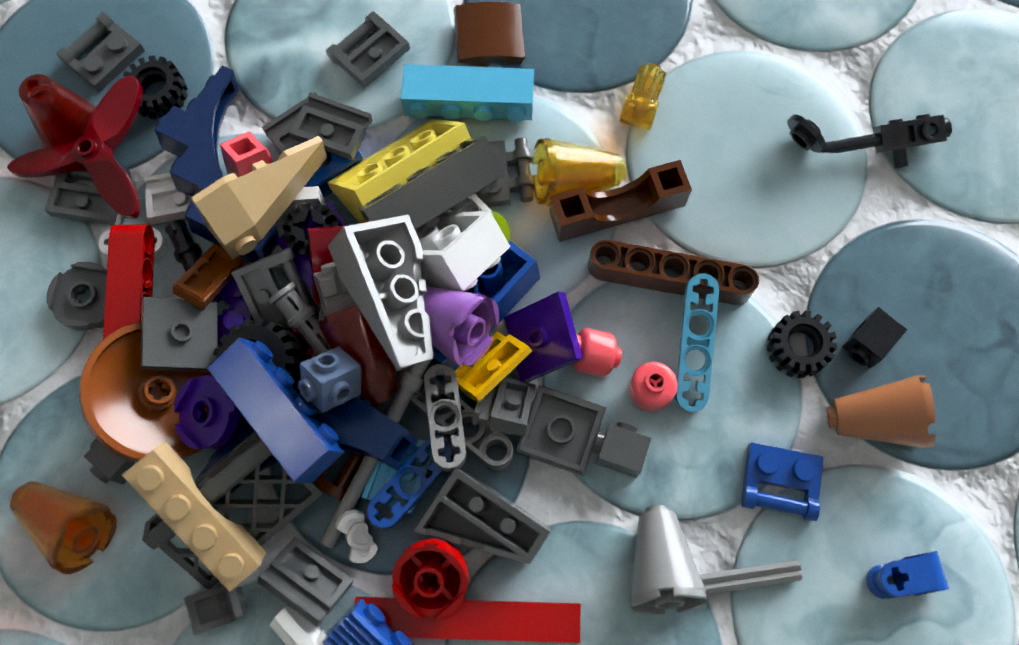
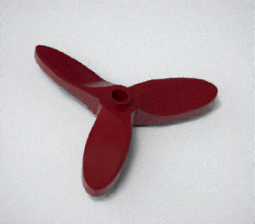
[7,75,143,220]

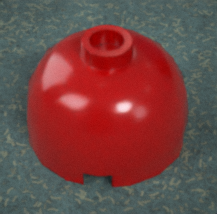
[392,538,469,619]

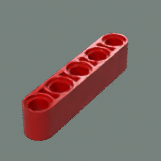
[103,224,155,339]

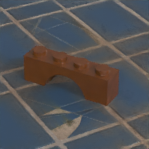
[549,160,692,242]

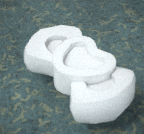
[335,509,378,564]

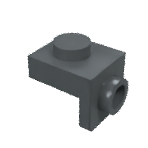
[184,585,247,636]

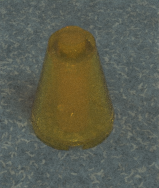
[532,138,627,206]

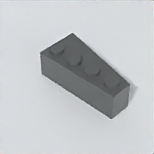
[359,136,506,230]

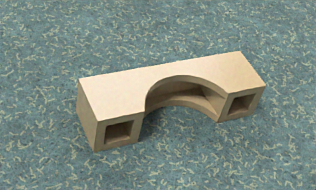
[122,440,266,592]

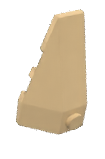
[191,136,327,260]

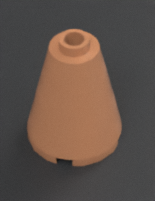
[827,375,936,449]

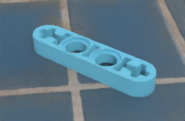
[675,273,719,412]

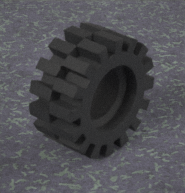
[123,56,188,119]
[767,310,837,378]

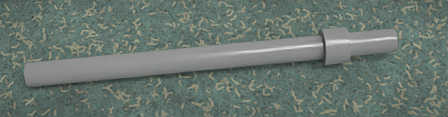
[320,352,435,548]

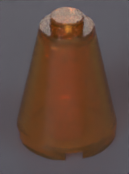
[10,481,117,574]

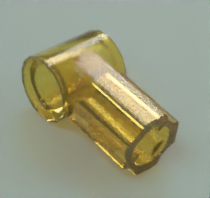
[619,63,666,130]

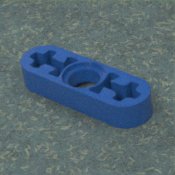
[367,438,452,530]

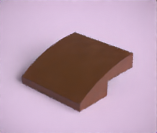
[453,2,525,67]

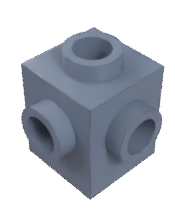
[298,346,361,413]

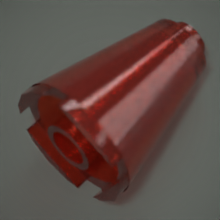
[19,74,96,148]
[318,306,397,406]

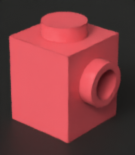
[220,131,273,177]

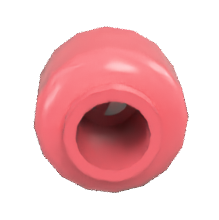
[572,328,622,377]
[628,362,678,412]

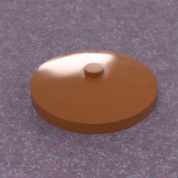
[79,322,213,462]

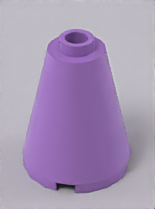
[423,286,499,366]

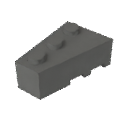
[414,468,553,564]

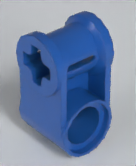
[866,551,949,599]

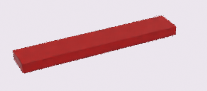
[355,597,581,643]

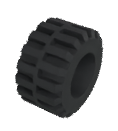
[211,319,312,394]

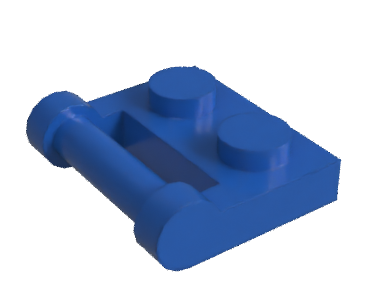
[741,443,824,522]

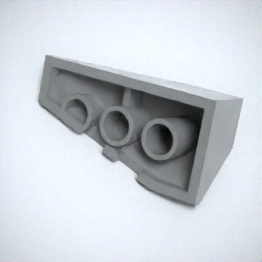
[328,215,433,370]

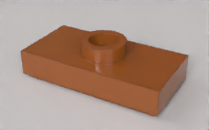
[173,243,244,310]

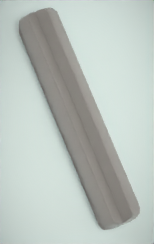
[700,560,803,595]

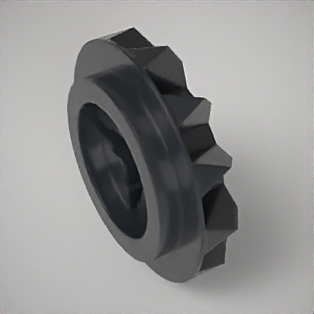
[282,200,339,256]

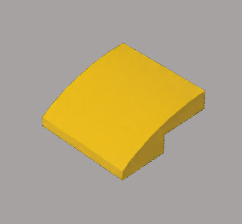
[449,331,532,402]

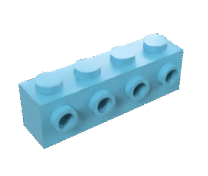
[401,64,534,122]

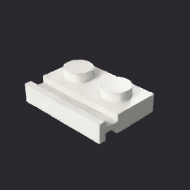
[144,173,192,225]

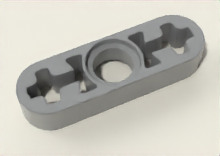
[424,364,466,472]

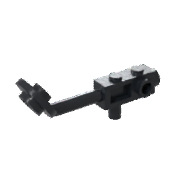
[787,114,952,168]

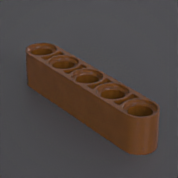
[588,240,759,305]

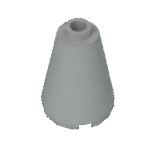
[630,505,707,615]

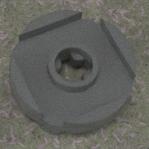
[46,262,107,330]

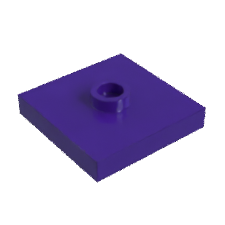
[504,291,583,383]

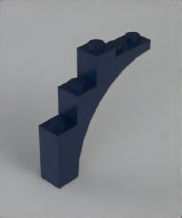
[154,65,279,262]
[195,397,419,510]

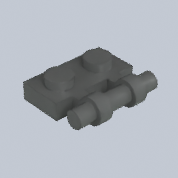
[477,138,536,207]

